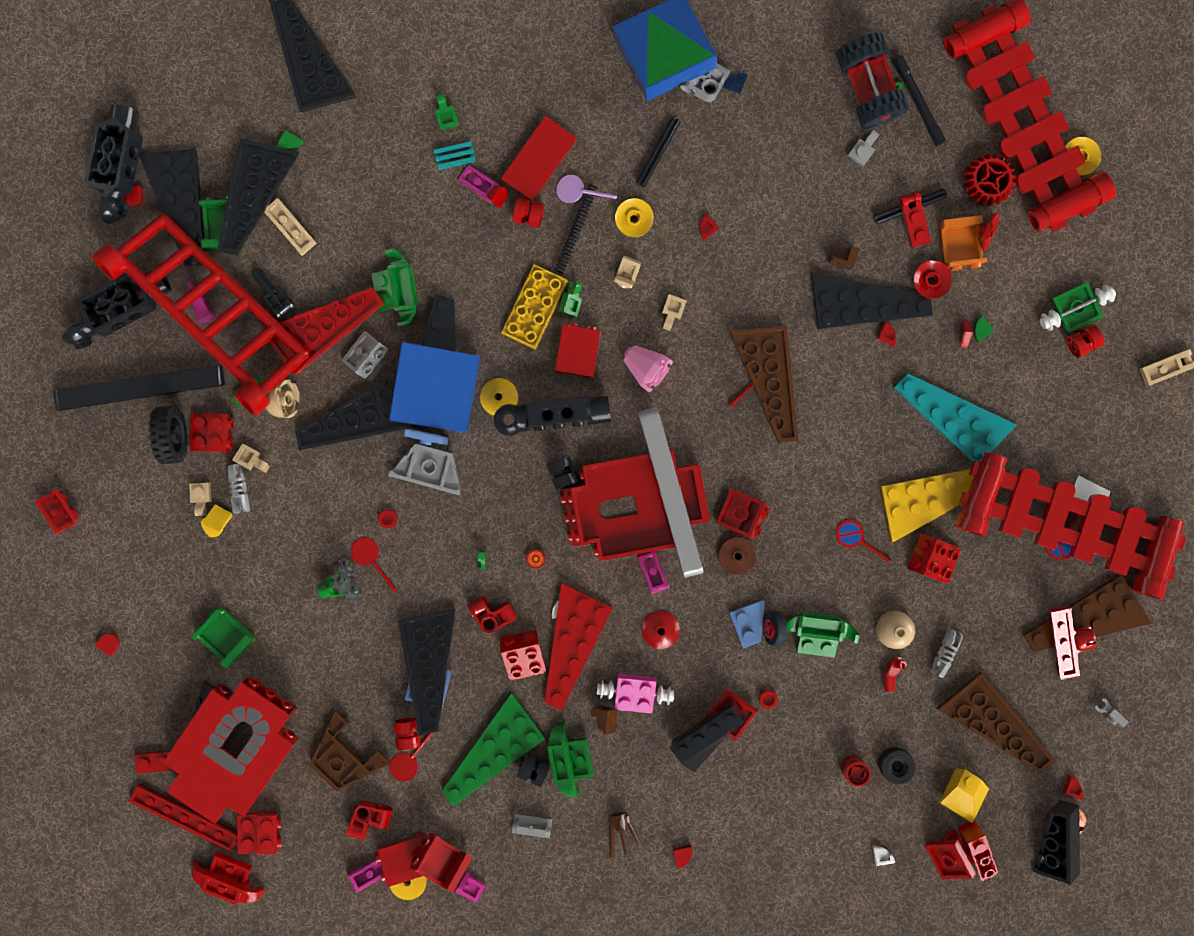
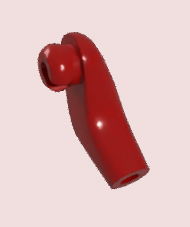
[882,657,907,692]

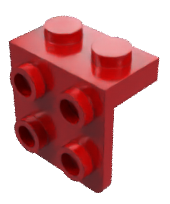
[907,533,961,584]
[500,630,546,680]

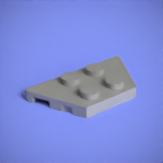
[388,444,461,496]

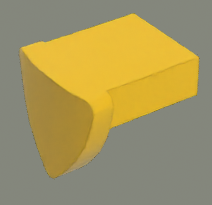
[200,504,232,537]

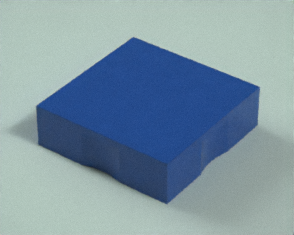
[389,342,480,433]

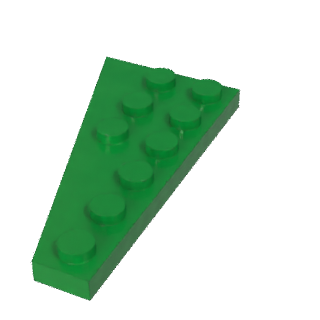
[442,692,546,806]

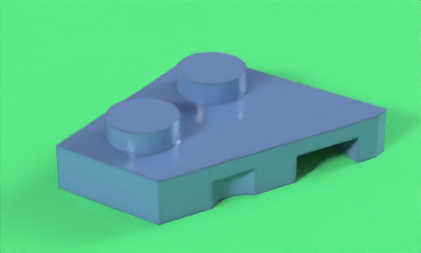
[729,599,765,649]

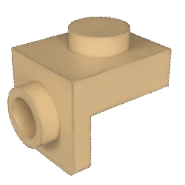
[614,256,642,289]

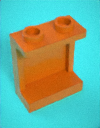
[939,215,987,271]

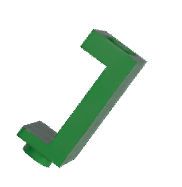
[199,196,246,251]
[192,607,256,669]

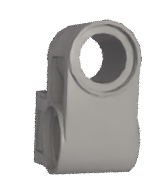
[680,63,731,102]

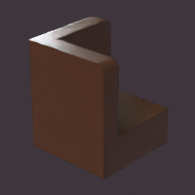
[828,245,859,270]
[591,706,618,734]

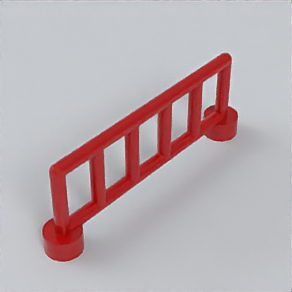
[91,214,309,417]

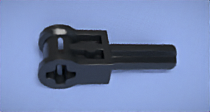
[251,268,297,320]

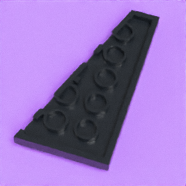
[217,138,299,256]
[139,149,205,267]
[420,294,456,352]
[398,609,456,736]

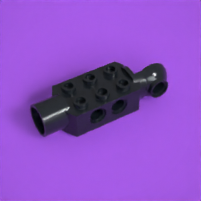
[84,104,143,224]
[62,270,172,349]
[493,396,611,436]

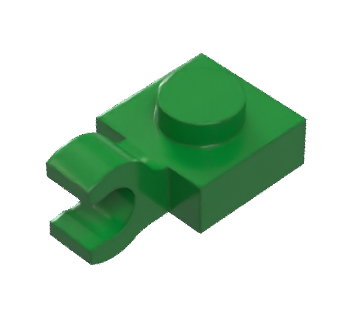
[435,94,459,131]
[559,281,582,317]

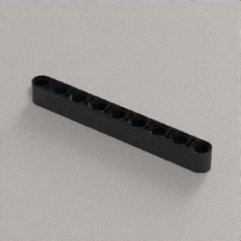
[53,365,226,411]

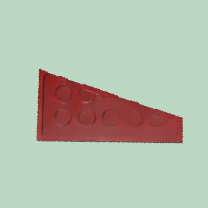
[259,288,385,375]
[544,582,613,711]

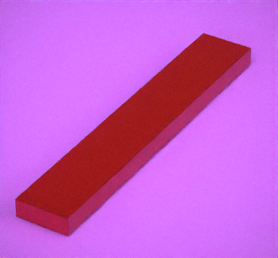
[129,783,238,852]

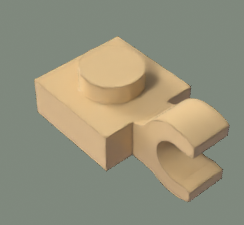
[662,294,687,331]
[232,444,270,473]
[189,483,212,516]

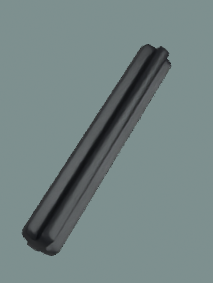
[636,117,681,187]
[874,188,947,225]

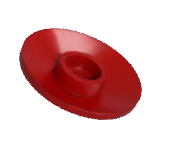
[978,213,999,251]
[913,260,952,299]
[642,611,680,649]

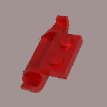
[191,851,265,905]

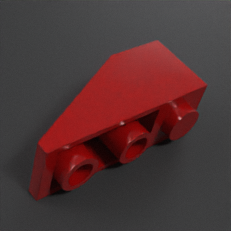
[957,820,999,881]

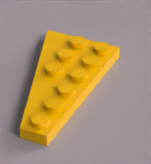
[880,469,973,543]

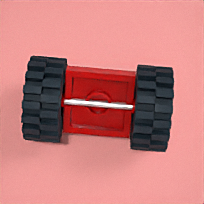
[836,31,909,129]

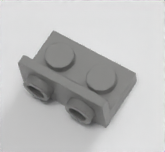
[341,331,388,379]

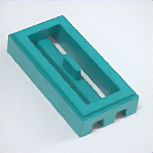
[434,141,476,170]

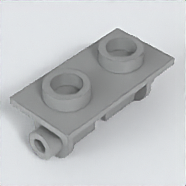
[512,814,552,838]

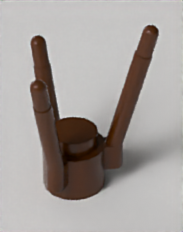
[609,812,639,858]

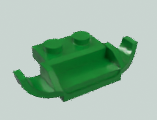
[372,248,419,326]
[786,612,860,658]
[547,721,595,797]

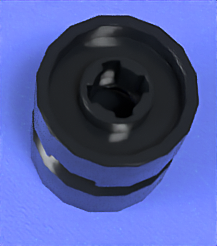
[547,456,579,490]
[516,753,551,788]

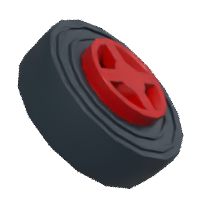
[763,611,787,646]

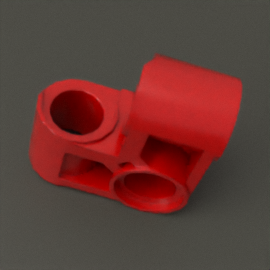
[467,595,518,633]
[346,800,393,841]

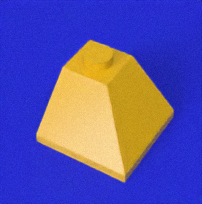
[939,769,989,823]

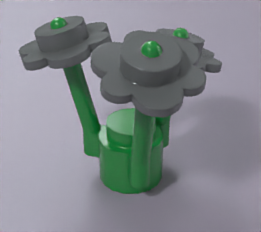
[317,557,359,603]

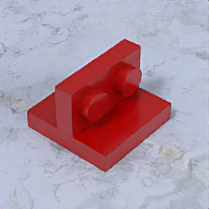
[924,830,976,879]

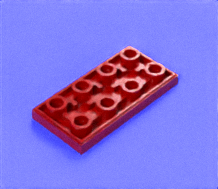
[501,116,577,202]

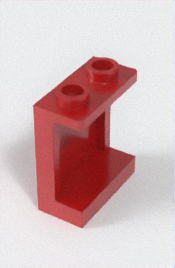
[555,322,601,378]
[375,831,424,888]
[409,832,472,893]

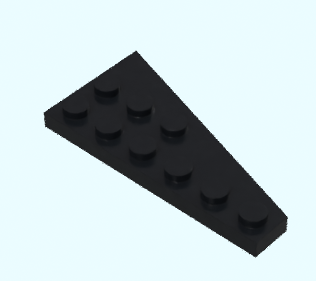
[269,0,357,113]
[811,272,933,330]
[295,373,413,450]

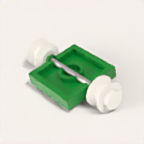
[1040,282,1116,334]

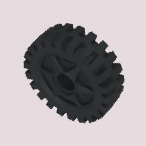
[148,406,188,464]

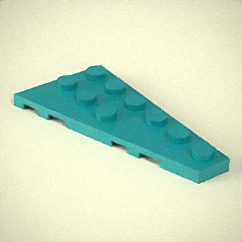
[893,374,1017,464]

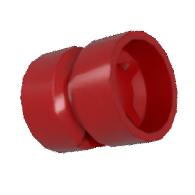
[513,197,545,228]
[1066,324,1105,359]
[393,717,421,750]
[840,755,871,787]

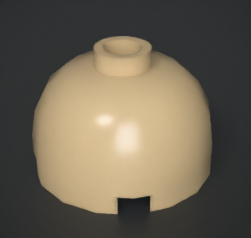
[266,379,299,418]
[875,610,916,649]

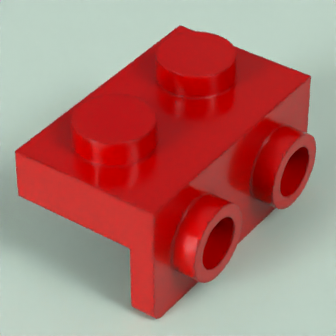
[34,488,79,535]

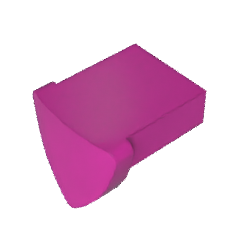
[455,872,486,903]

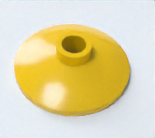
[1065,137,1101,176]
[615,198,654,237]
[480,378,518,415]

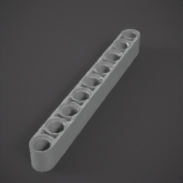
[638,406,703,578]

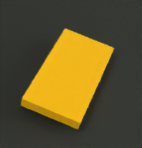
[501,264,568,350]

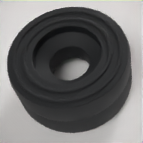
[878,747,916,784]

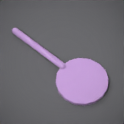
[556,175,617,203]

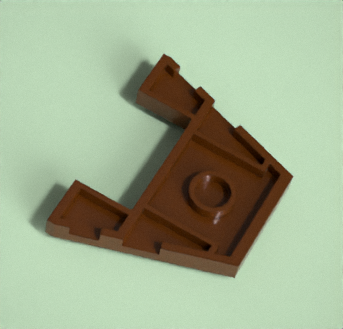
[309,710,391,792]

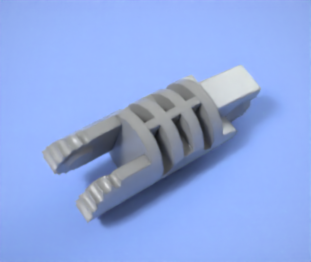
[228,464,250,514]
[931,629,963,678]

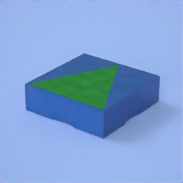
[613,0,717,101]

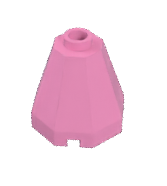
[623,345,673,392]

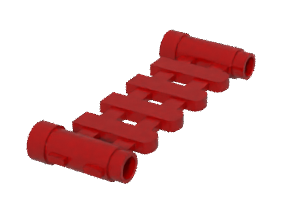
[944,0,1116,233]
[954,452,1187,600]

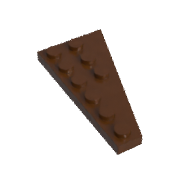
[729,326,798,443]
[1023,575,1152,652]
[936,672,1055,773]

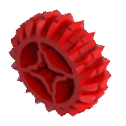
[963,153,1017,206]

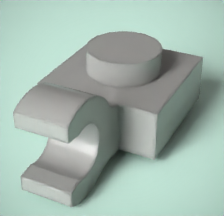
[848,130,880,167]
[1092,697,1129,728]

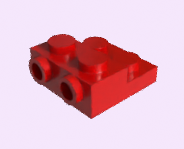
[190,413,234,453]
[716,488,770,540]
[237,811,282,855]

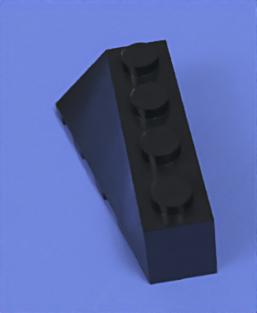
[670,699,745,772]
[1033,800,1080,885]

